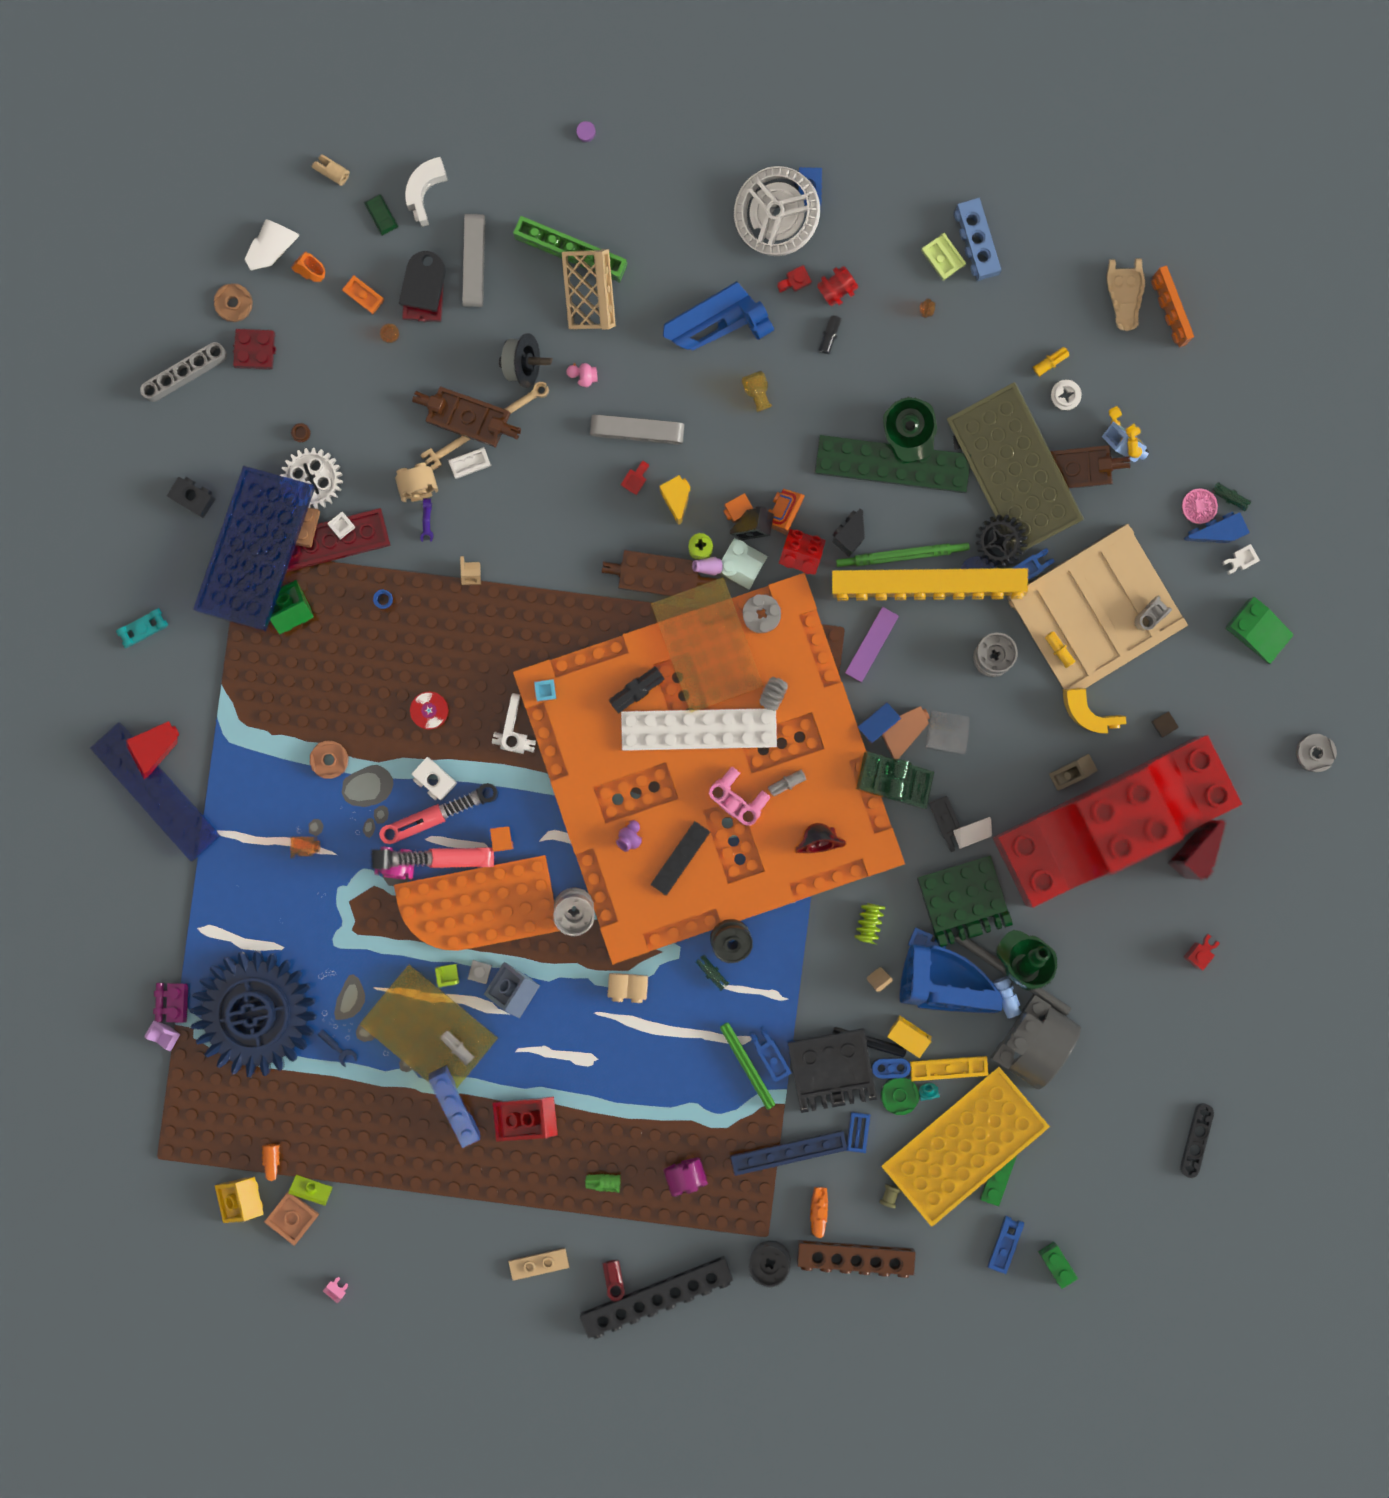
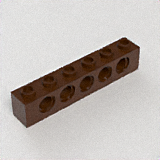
[797,1240,916,1278]

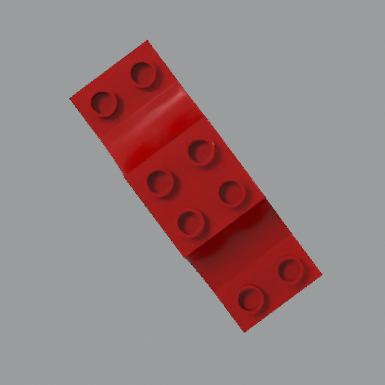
[992,735,1243,908]

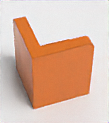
[490,826,514,852]

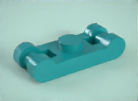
[116,608,169,648]

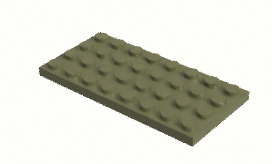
[947,382,1084,554]

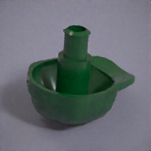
[883,396,937,462]
[996,930,1057,990]

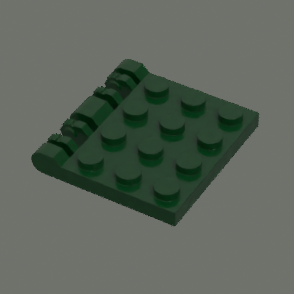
[917,855,1013,947]

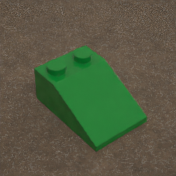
[1225,597,1294,664]

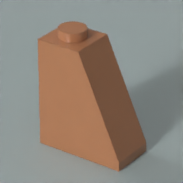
[882,706,930,761]

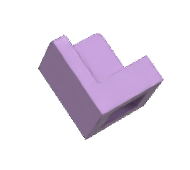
[144,1021,180,1051]

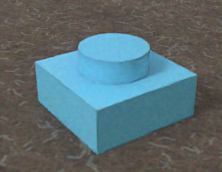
[534,679,556,702]

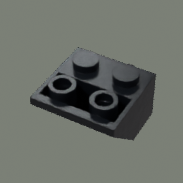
[832,509,865,557]

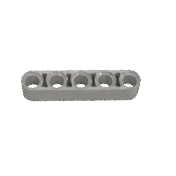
[463,214,485,307]
[140,342,227,402]
[590,415,685,444]

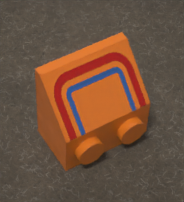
[768,489,805,535]

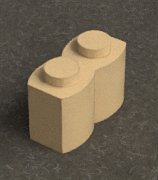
[608,973,648,1003]

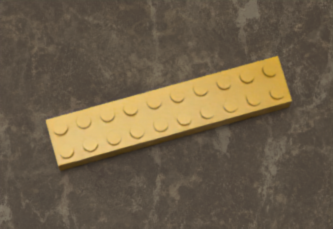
[832,568,1028,601]

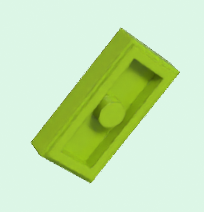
[289,1175,333,1206]

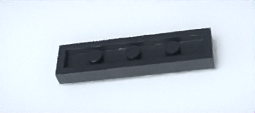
[651,821,710,896]

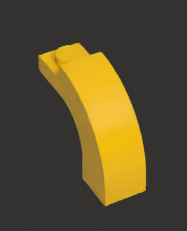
[1063,688,1126,733]

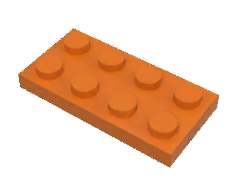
[1151,265,1194,348]

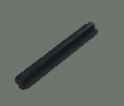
[832,1027,907,1057]

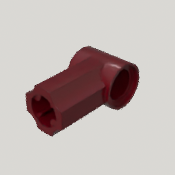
[602,1260,625,1301]

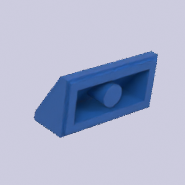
[858,702,901,743]

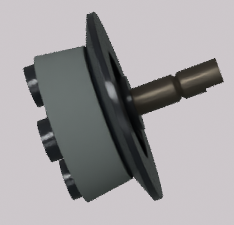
[499,333,553,388]

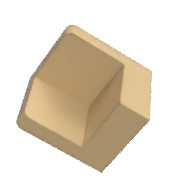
[460,556,481,585]

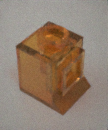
[291,837,320,859]

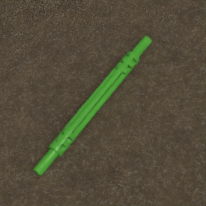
[836,543,970,567]

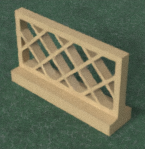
[562,249,616,330]

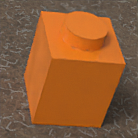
[723,493,753,523]

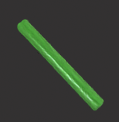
[720,1022,775,1109]

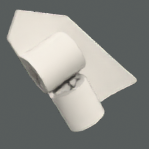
[245,220,299,270]

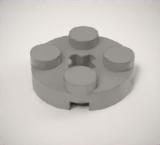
[743,595,781,633]
[1296,734,1337,772]

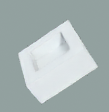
[327,512,355,539]

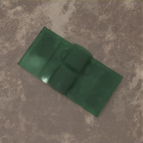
[856,751,934,809]

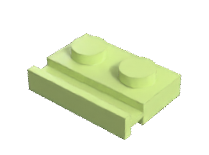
[921,233,966,281]

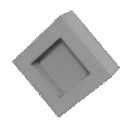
[468,960,492,984]

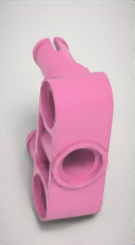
[709,766,771,825]

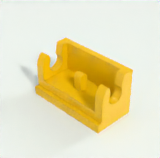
[887,1015,932,1058]

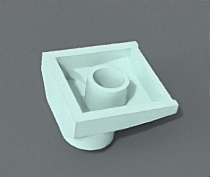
[720,538,768,590]

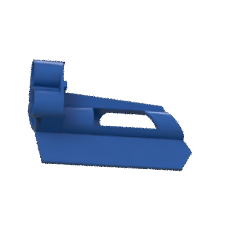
[663,281,774,351]

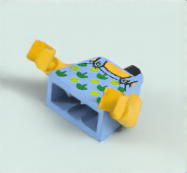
[1102,406,1149,462]

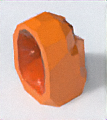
[291,251,325,282]

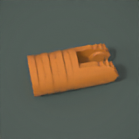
[262,1144,280,1181]

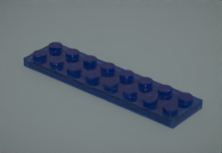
[90,722,221,862]

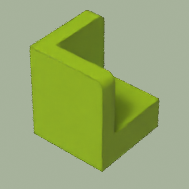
[435,964,460,987]

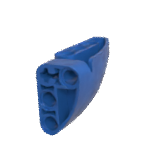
[899,945,1002,1013]

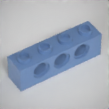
[954,198,1001,281]

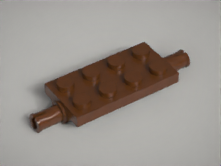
[412,386,521,448]
[1050,445,1131,489]
[602,550,717,600]

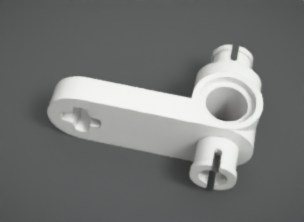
[492,693,536,754]

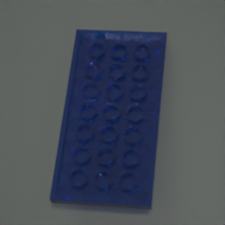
[193,466,315,632]

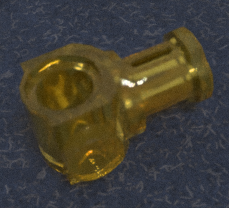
[742,371,772,412]

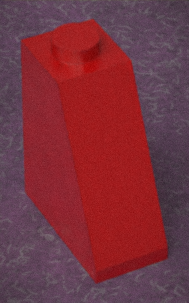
[126,721,179,779]

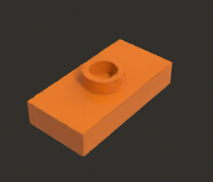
[342,275,384,314]

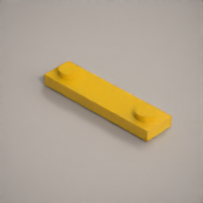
[910,1056,988,1081]

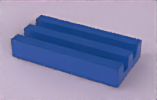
[847,1112,870,1153]

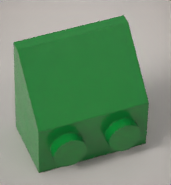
[262,580,314,635]

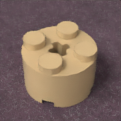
[395,463,438,502]

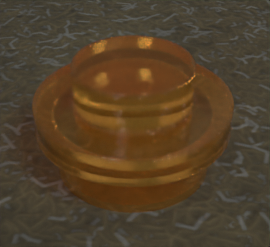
[920,298,935,318]
[380,324,399,343]

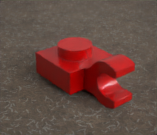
[777,265,812,293]
[621,461,649,496]

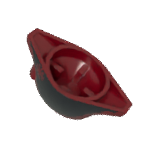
[795,823,846,853]

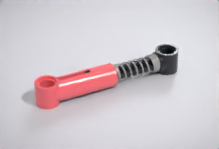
[379,783,498,844]
[371,848,494,869]

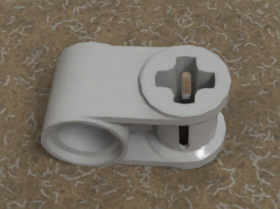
[1134,595,1172,631]

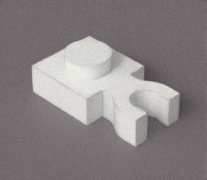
[1222,544,1260,575]

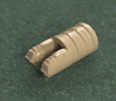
[312,154,350,186]

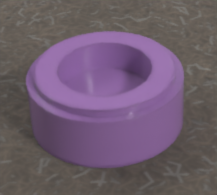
[576,121,596,142]

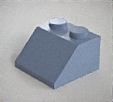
[484,962,540,1018]

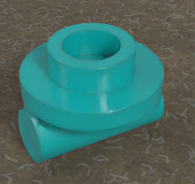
[919,1083,940,1101]

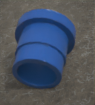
[373,589,393,609]

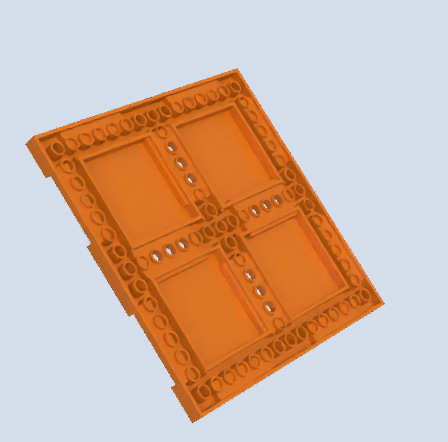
[513,573,905,965]

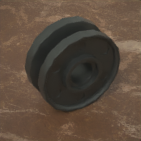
[711,919,753,963]

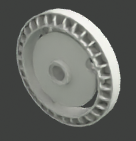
[734,166,820,256]

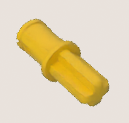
[1032,347,1069,377]
[1045,631,1076,668]

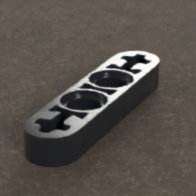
[1180,1103,1214,1178]

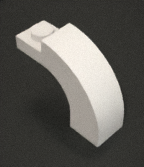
[405,157,447,227]

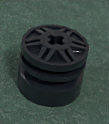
[749,1240,791,1287]

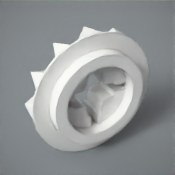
[1051,380,1082,410]

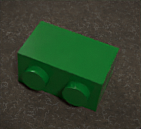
[1038,1242,1078,1289]

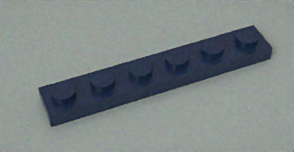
[730,1130,847,1176]

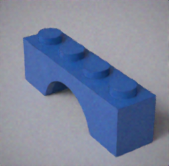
[428,1065,480,1148]

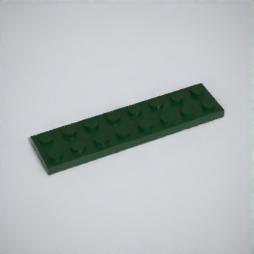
[815,435,971,493]

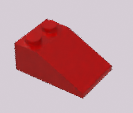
[492,1096,558,1142]

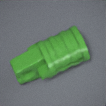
[585,1174,621,1193]

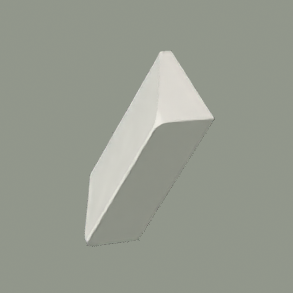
[953,817,992,848]

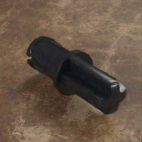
[818,315,841,354]

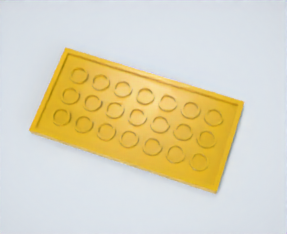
[881,1067,1050,1227]

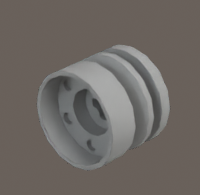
[973,632,1018,677]
[554,887,594,936]

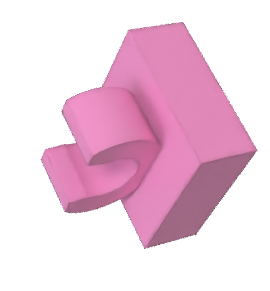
[323,1277,348,1304]

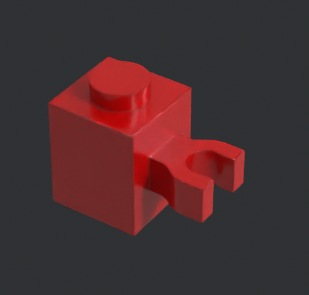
[1183,934,1220,971]

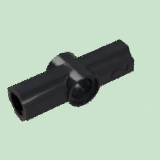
[608,666,665,714]

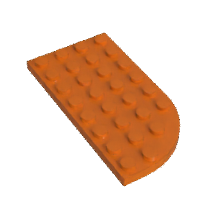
[394,855,560,951]

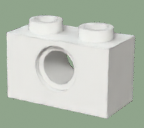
[412,757,457,800]

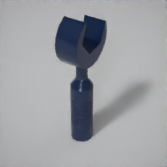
[318,1029,357,1067]

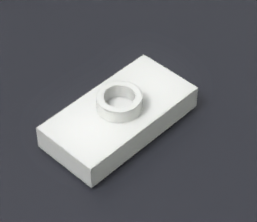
[448,447,491,479]

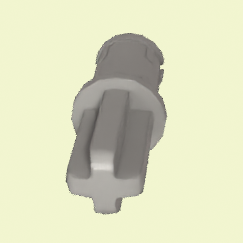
[768,769,807,796]
[440,1030,474,1066]

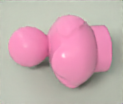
[566,363,598,387]

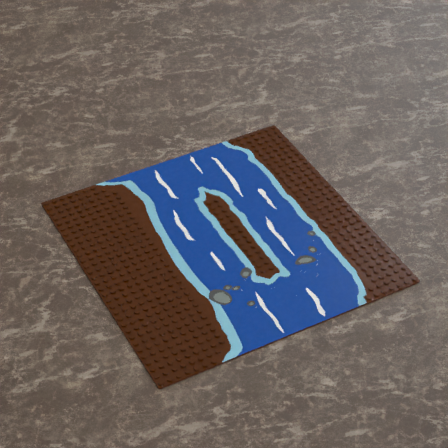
[157,561,845,1237]

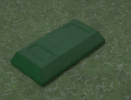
[364,194,398,236]

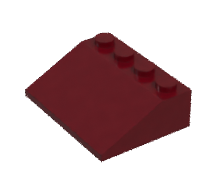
[1168,820,1226,880]

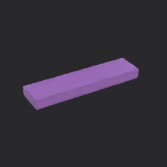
[845,607,899,683]

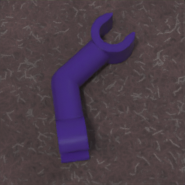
[420,498,434,542]

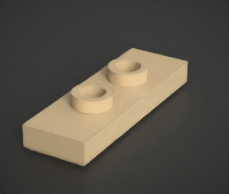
[509,1248,570,1281]

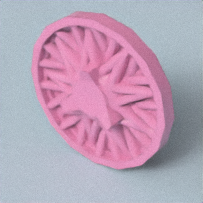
[1182,488,1218,524]

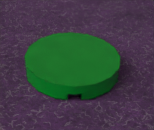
[881,1077,919,1115]

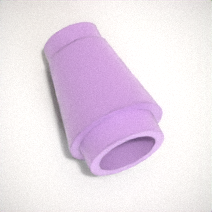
[692,557,722,576]

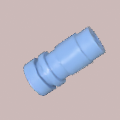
[993,976,1021,1018]

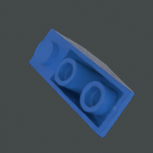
[1184,512,1250,543]

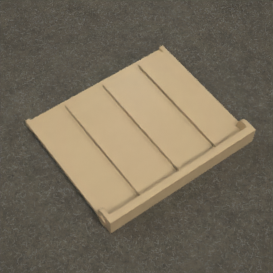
[1006,524,1188,689]

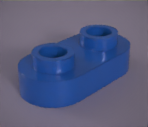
[872,1058,911,1079]

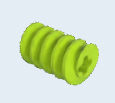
[688,533,713,560]
[854,903,886,945]

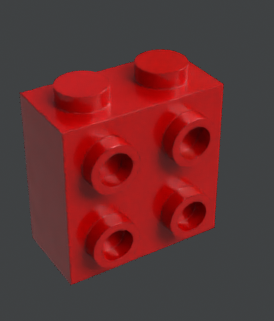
[779,529,826,575]

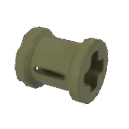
[879,1184,901,1208]

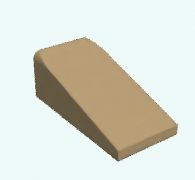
[867,967,893,992]

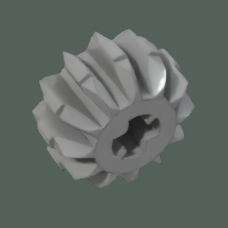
[760,677,788,711]

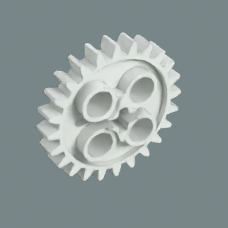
[280,448,343,509]

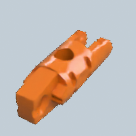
[810,1187,828,1239]

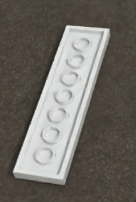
[621,709,777,751]

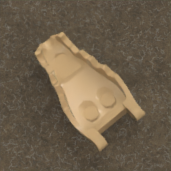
[1106,258,1145,331]

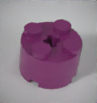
[663,1157,708,1197]

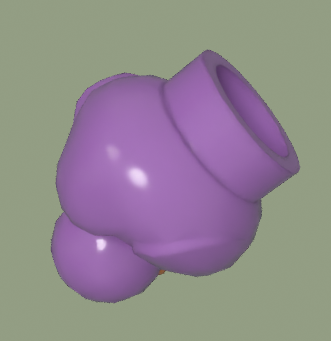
[616,820,642,852]

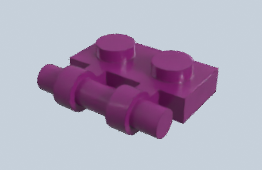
[153,983,188,1023]

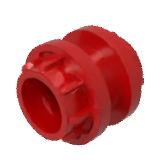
[817,266,858,306]

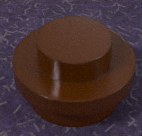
[291,423,311,443]

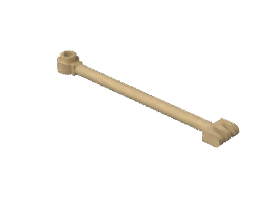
[420,382,549,471]

